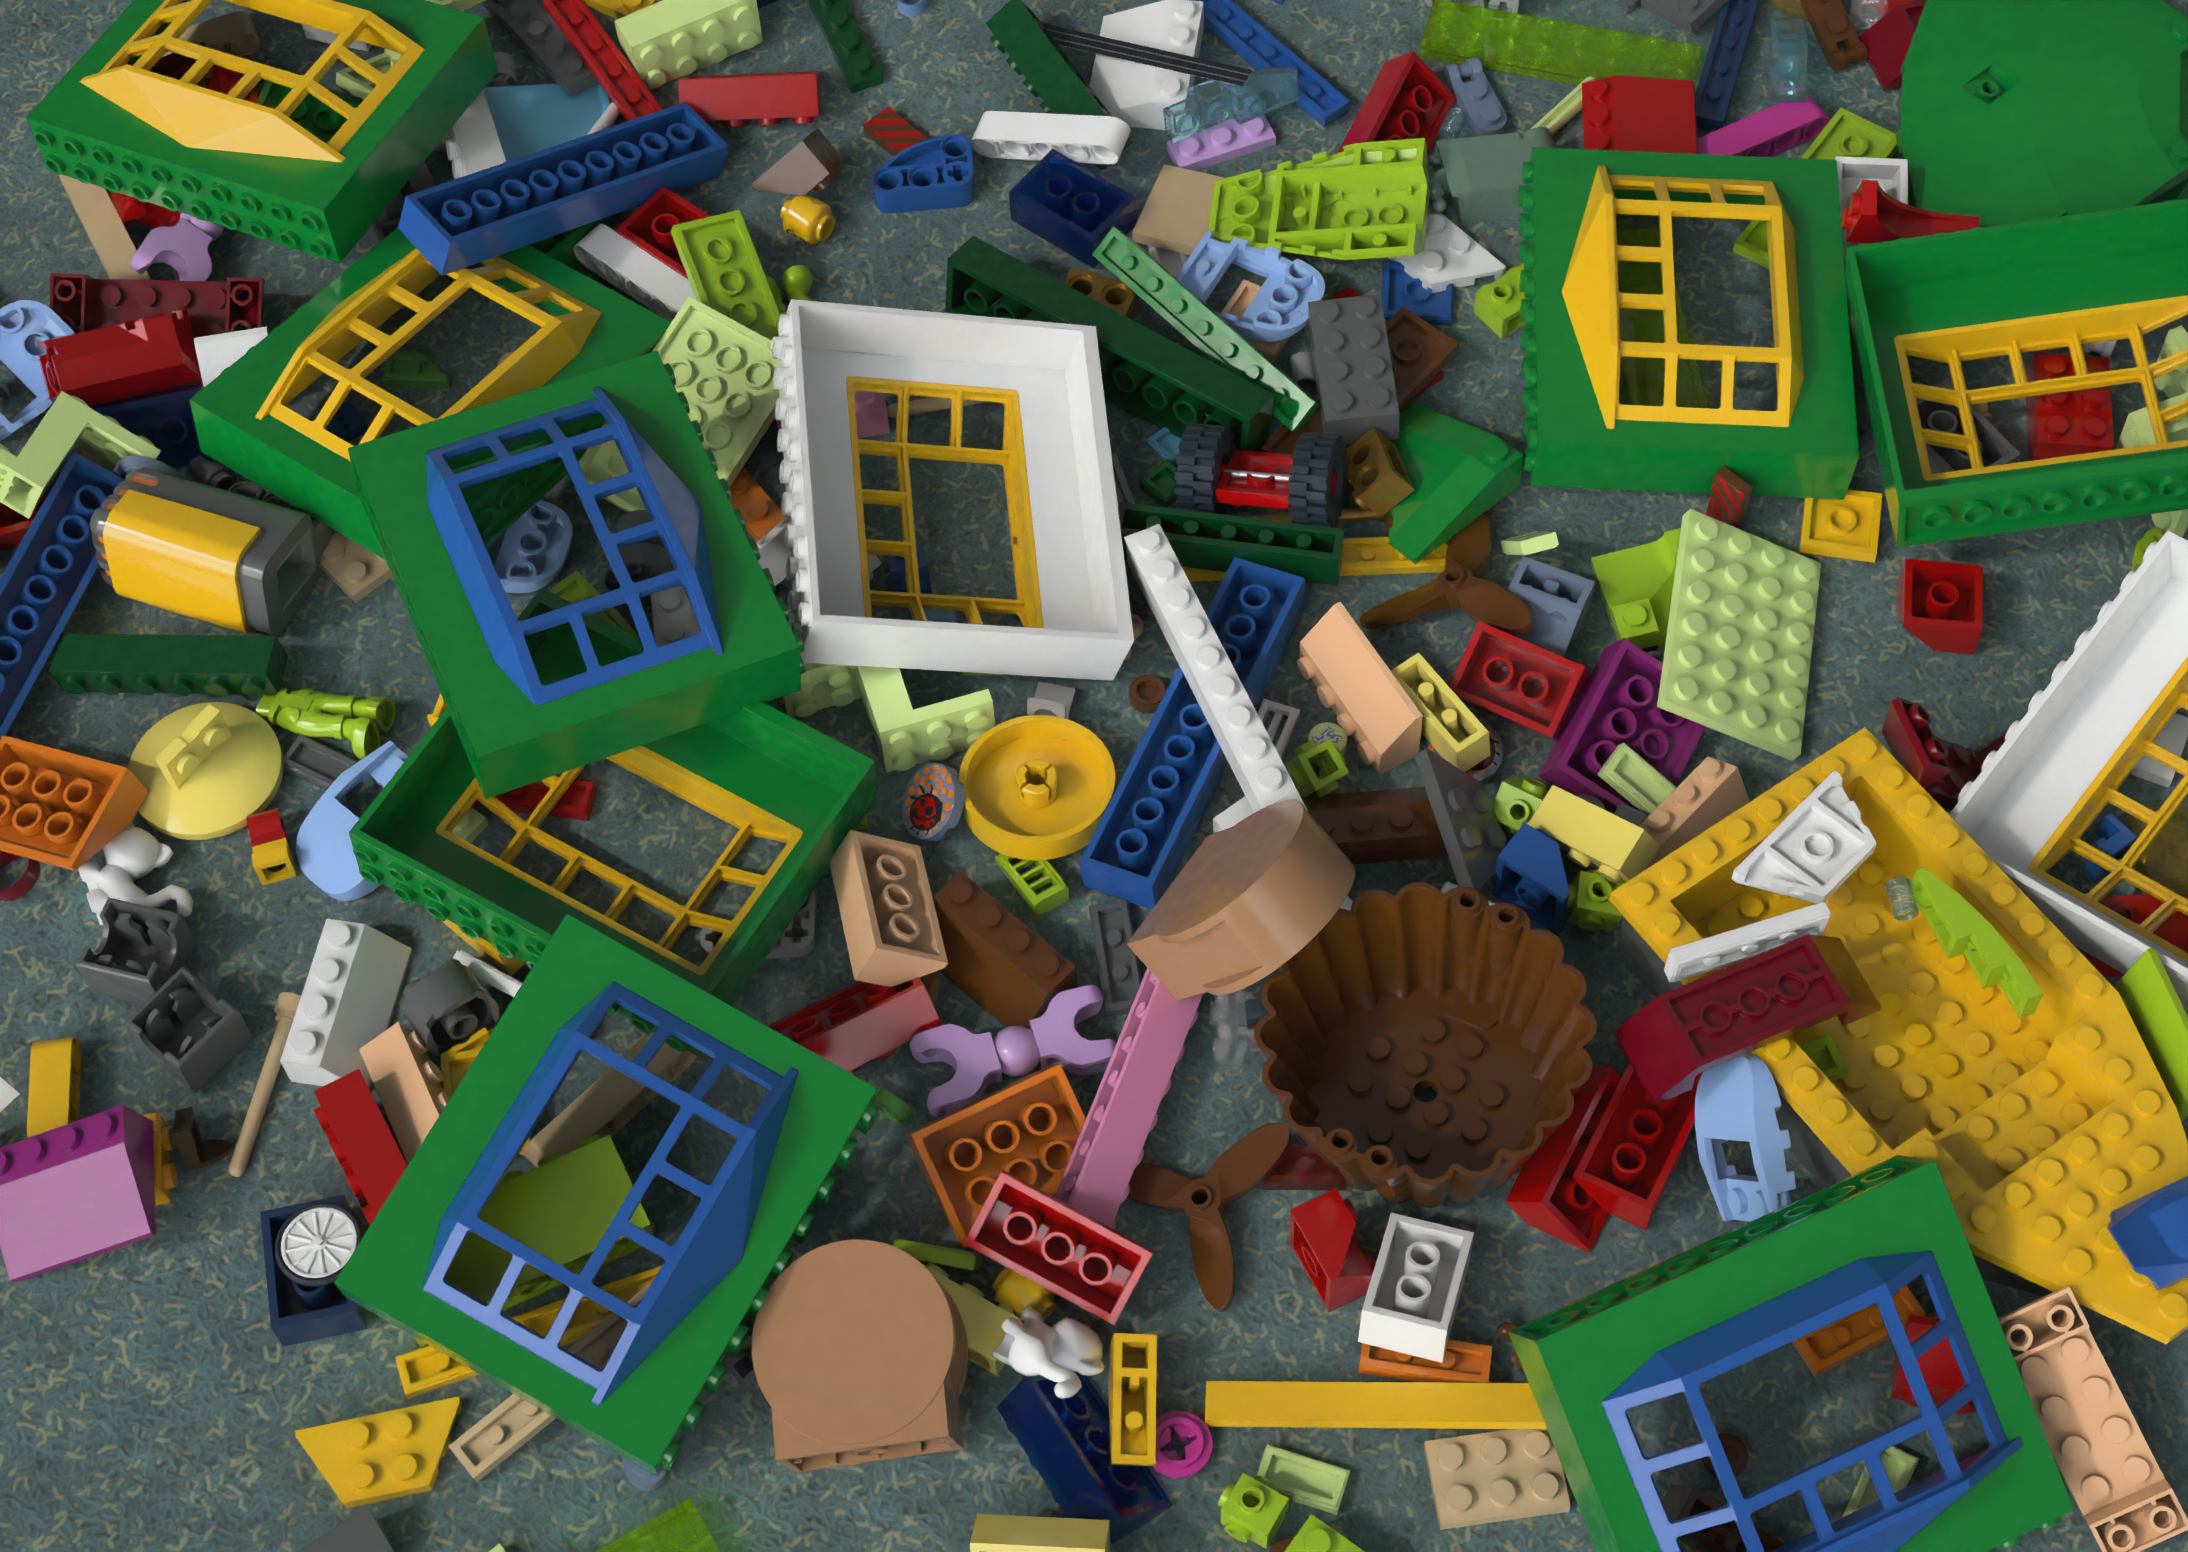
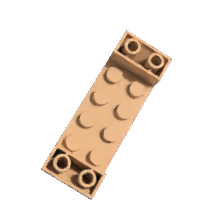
[1998,1285,2188,1552]

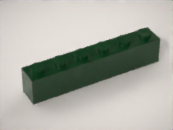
[985,0,1133,170]
[1118,502,1344,586]
[49,633,288,697]

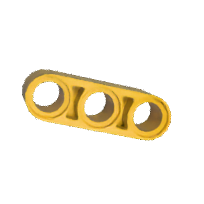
[27,1037,82,1138]

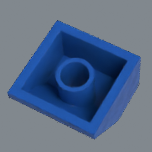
[1492,823,1570,936]

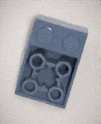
[1507,556,1595,658]

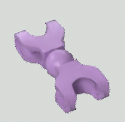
[128,213,224,281]
[909,985,1117,1118]

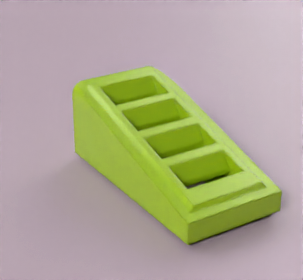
[995,854,1069,919]

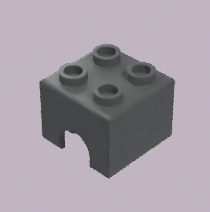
[76,897,197,1005]
[124,967,253,1094]

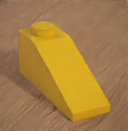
[1108,1333,1157,1466]

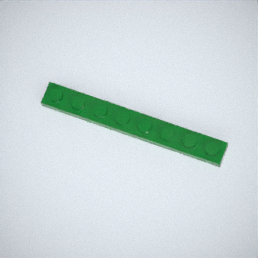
[1092,226,1320,433]

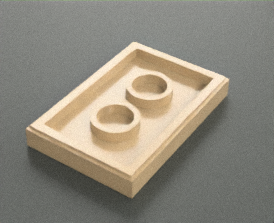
[1132,164,1224,255]

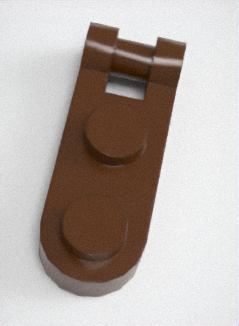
[1800,0,1868,73]

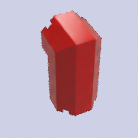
[38,309,202,407]

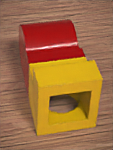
[246,808,297,886]

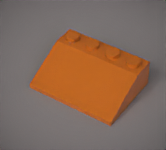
[0,735,149,871]
[905,1064,1086,1249]

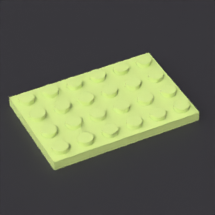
[569,296,780,512]
[1657,509,1821,760]

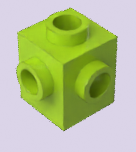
[1285,739,1349,798]
[1493,775,1548,835]
[1566,870,1627,931]
[1218,1473,1289,1549]

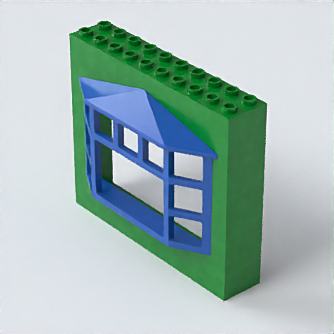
[348,351,805,799]
[334,914,880,1477]
[1508,1155,2074,1552]

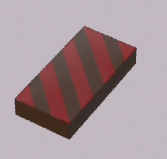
[863,107,928,157]
[1706,466,1753,530]

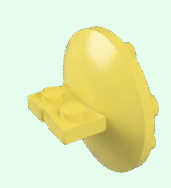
[128,702,284,840]

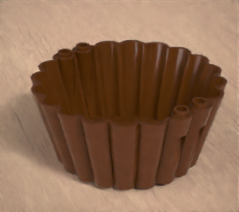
[1254,882,1597,1208]

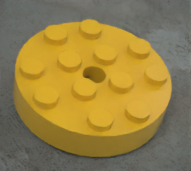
[959,715,1116,860]

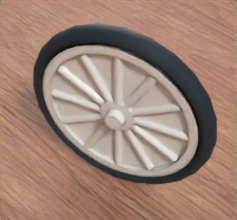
[275,1202,364,1287]

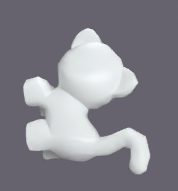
[78,823,193,925]
[992,1306,1104,1398]

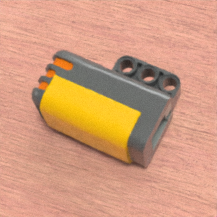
[90,467,332,635]

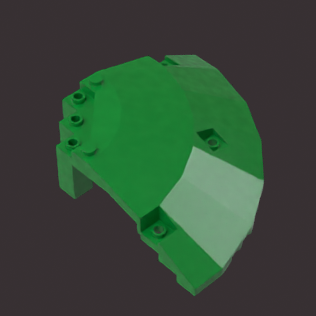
[1896,0,2188,227]

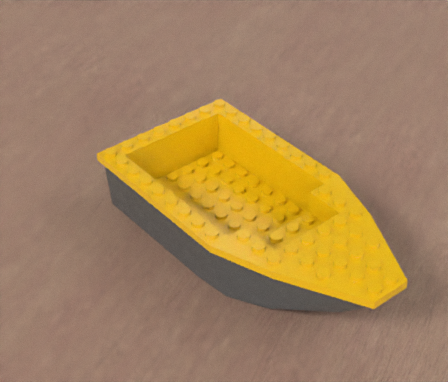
[1609,727,2188,1345]

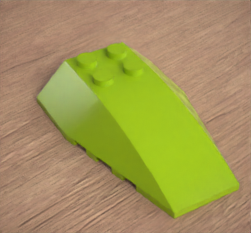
[1208,138,1430,260]

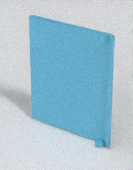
[483,82,615,162]

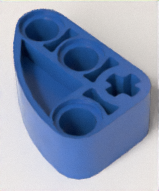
[872,134,976,213]

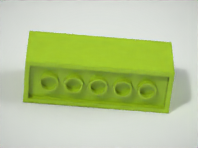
[413,1134,654,1348]

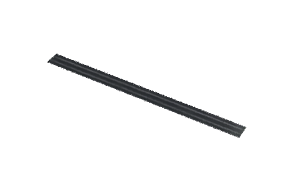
[1042,23,1254,87]

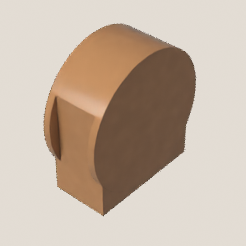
[1127,800,1355,1001]
[752,1239,969,1473]

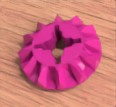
[1152,1411,1213,1480]

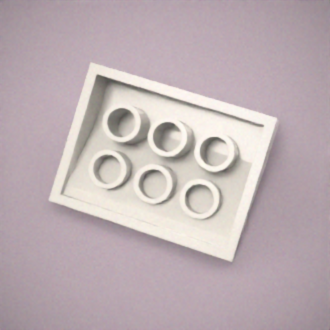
[1090,0,1204,132]

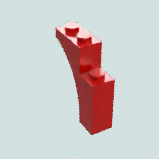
[1841,180,1979,244]

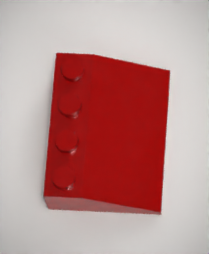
[1582,75,1699,154]

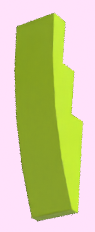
[1909,867,2043,1019]

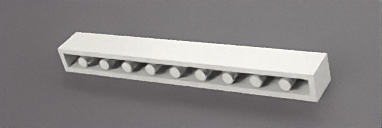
[1124,524,1308,813]

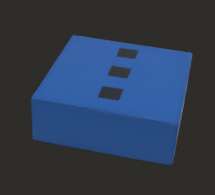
[326,400,368,442]

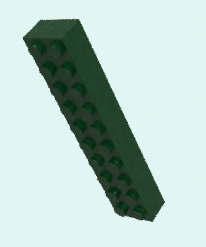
[945,236,1274,452]

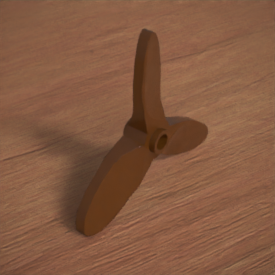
[1359,513,1533,636]
[1127,1122,1292,1312]

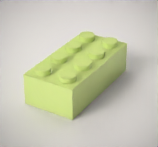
[614,0,763,90]

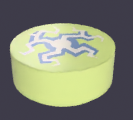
[1308,722,1347,755]

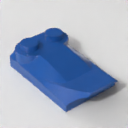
[2107,1176,2188,1291]

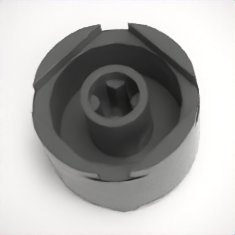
[403,959,500,1056]

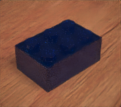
[1009,148,1137,269]

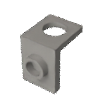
[1027,682,1075,720]

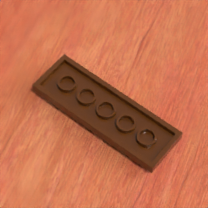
[1261,306,1459,455]

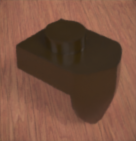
[168,1107,235,1171]

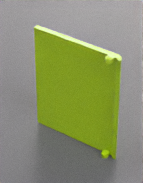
[2114,948,2188,1122]

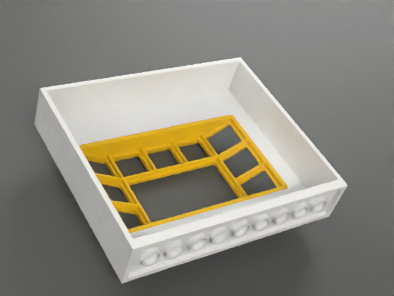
[771,299,1134,681]
[1946,530,2188,1011]

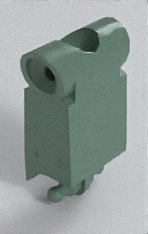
[1427,127,1556,225]

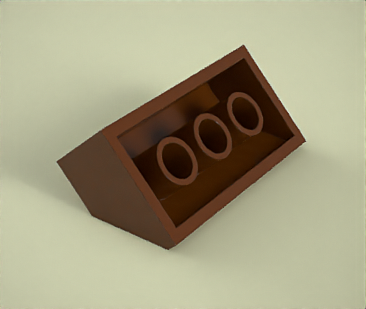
[1301,786,1448,864]
[933,871,1078,1029]

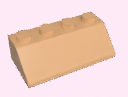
[1297,601,1423,775]
[830,830,948,987]

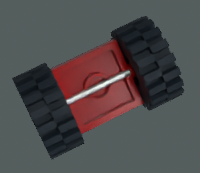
[1175,423,1348,528]

